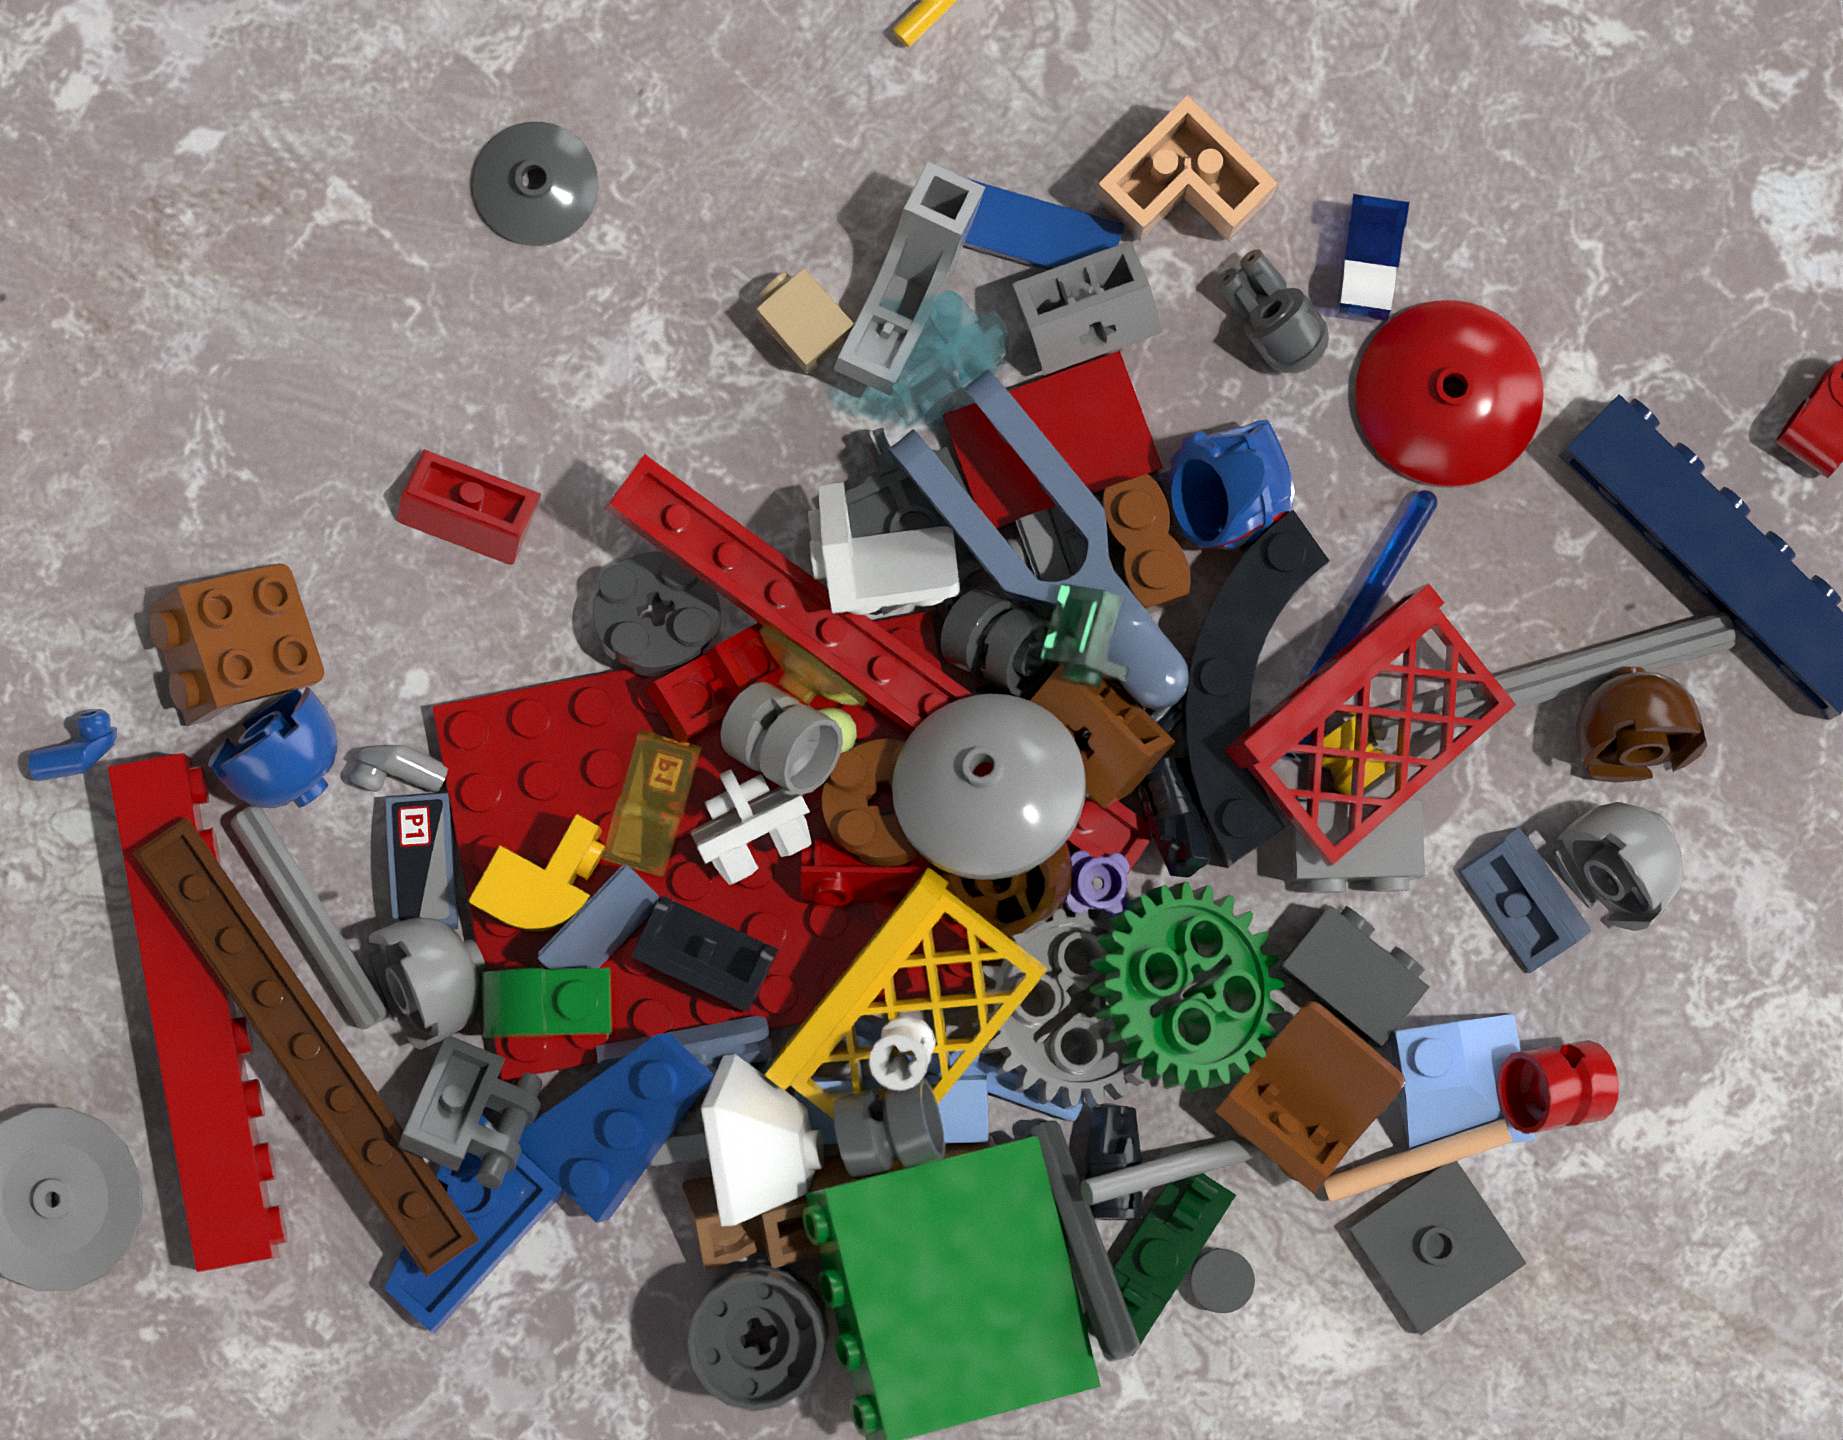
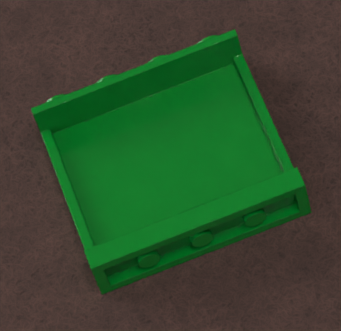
[803,1136,1101,1440]

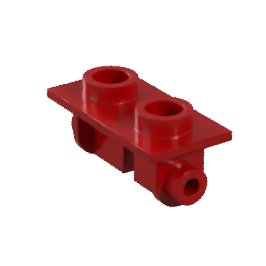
[801,839,930,907]

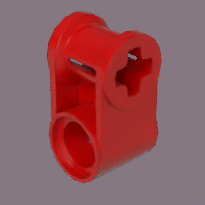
[1775,359,1843,479]

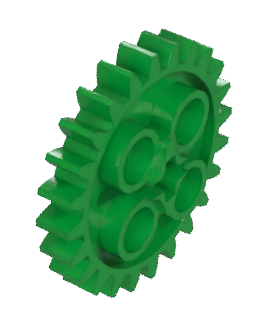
[1090,882,1285,1092]

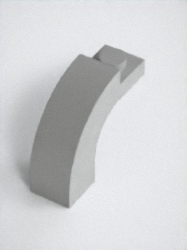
[834,161,985,396]

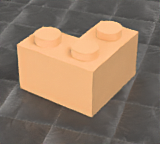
[1095,95,1278,241]

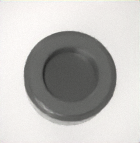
[1190,1249,1255,1313]

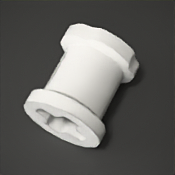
[869,1015,936,1090]

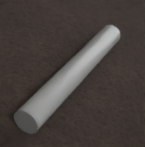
[1081,1136,1261,1205]

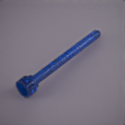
[1284,490,1438,762]

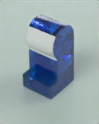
[1337,194,1410,321]

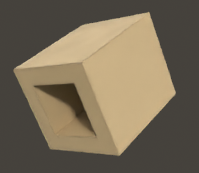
[756,268,854,375]

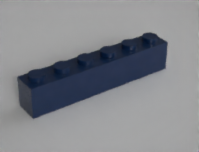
[1558,394,1843,720]

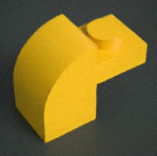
[468,814,606,932]

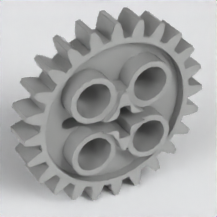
[972,906,1166,1109]

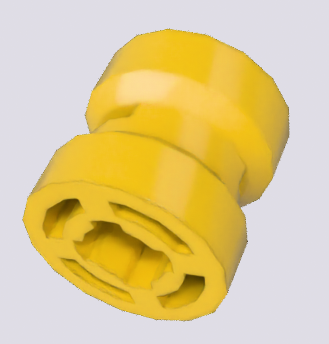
[1309,715,1395,795]

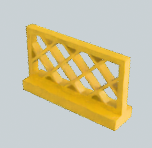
[765,867,1047,1119]

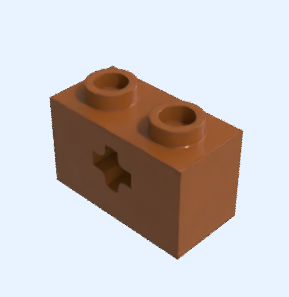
[1030,653,1175,809]

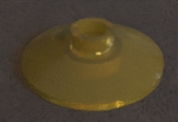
[759,625,868,707]

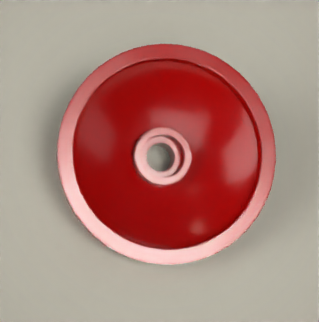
[1354,300,1544,488]

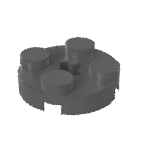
[593,551,721,677]

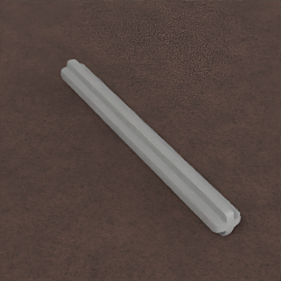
[1369,612,1736,747]

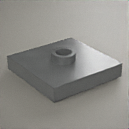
[1347,1161,1527,1335]

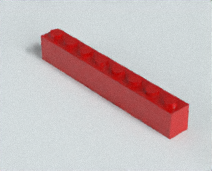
[107,753,287,1273]

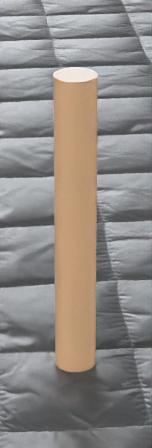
[1324,1118,1513,1203]

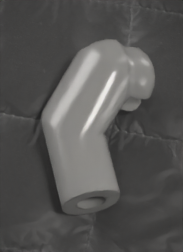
[350,745,448,793]

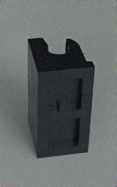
[631,895,779,1014]

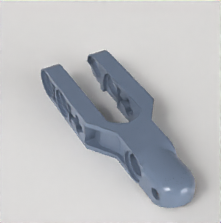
[888,369,1189,710]

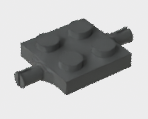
[845,428,985,625]

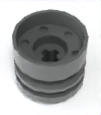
[687,1263,829,1411]

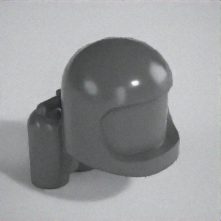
[1215,249,1329,374]

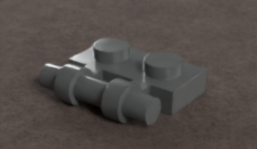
[398,1036,543,1189]

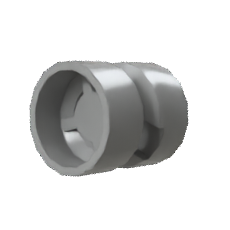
[720,682,843,795]

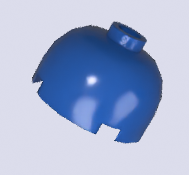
[208,687,338,808]

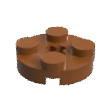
[822,739,922,867]

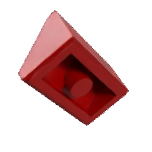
[397,449,541,565]

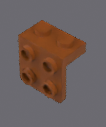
[148,563,324,726]
[1215,1001,1405,1194]

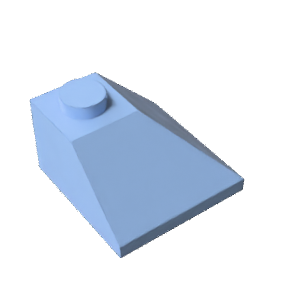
[1389,1014,1535,1150]

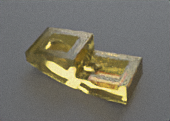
[602,730,702,877]

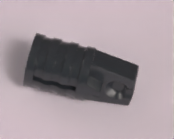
[1136,757,1211,878]
[1085,1105,1143,1221]

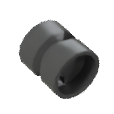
[941,588,1061,697]
[833,1078,945,1179]

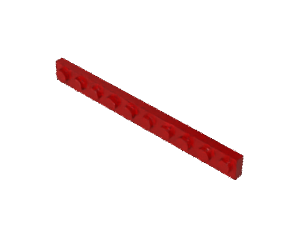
[604,453,1152,875]

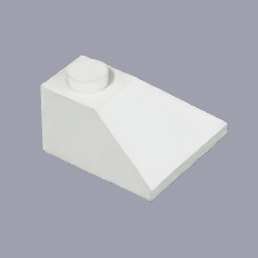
[701,1054,824,1226]

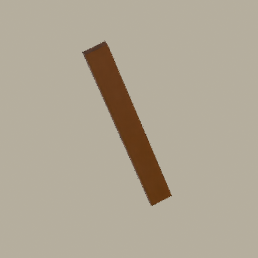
[133,817,479,1277]

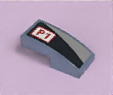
[385,793,458,929]

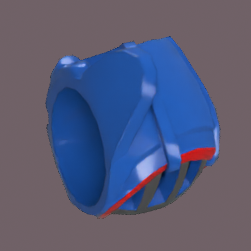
[1156,419,1295,550]

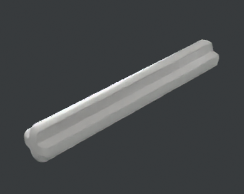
[231,805,388,1030]

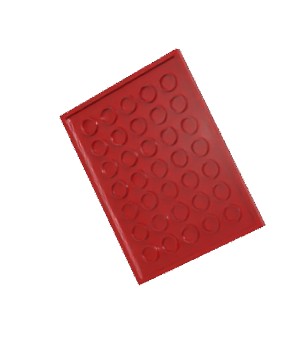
[432,611,997,1081]

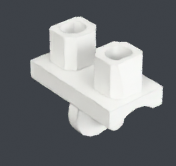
[690,769,812,884]

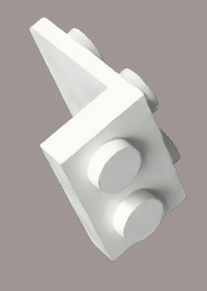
[808,482,960,614]

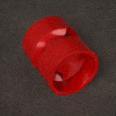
[1496,1040,1619,1134]

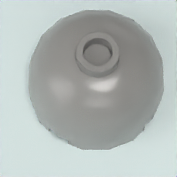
[1555,802,1684,931]
[368,917,486,1050]

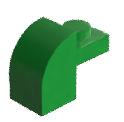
[482,968,612,1039]

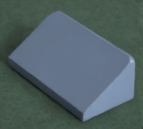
[1457,828,1591,974]
[538,865,660,970]

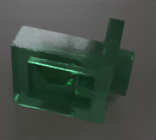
[1041,583,1129,688]

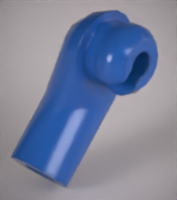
[28,709,117,782]

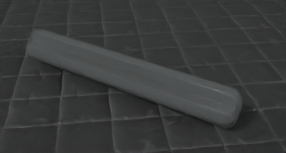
[1025,1120,1140,1362]

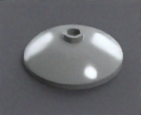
[892,694,1086,879]

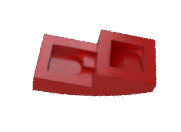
[646,622,796,744]

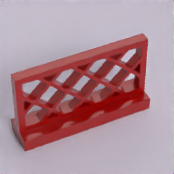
[1224,583,1516,867]

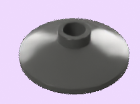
[473,122,599,246]

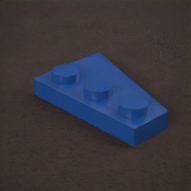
[519,1033,713,1223]
[384,1114,565,1334]

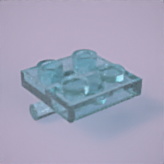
[892,291,1009,426]

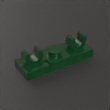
[1083,1173,1236,1356]

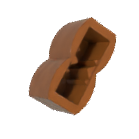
[1101,474,1190,614]

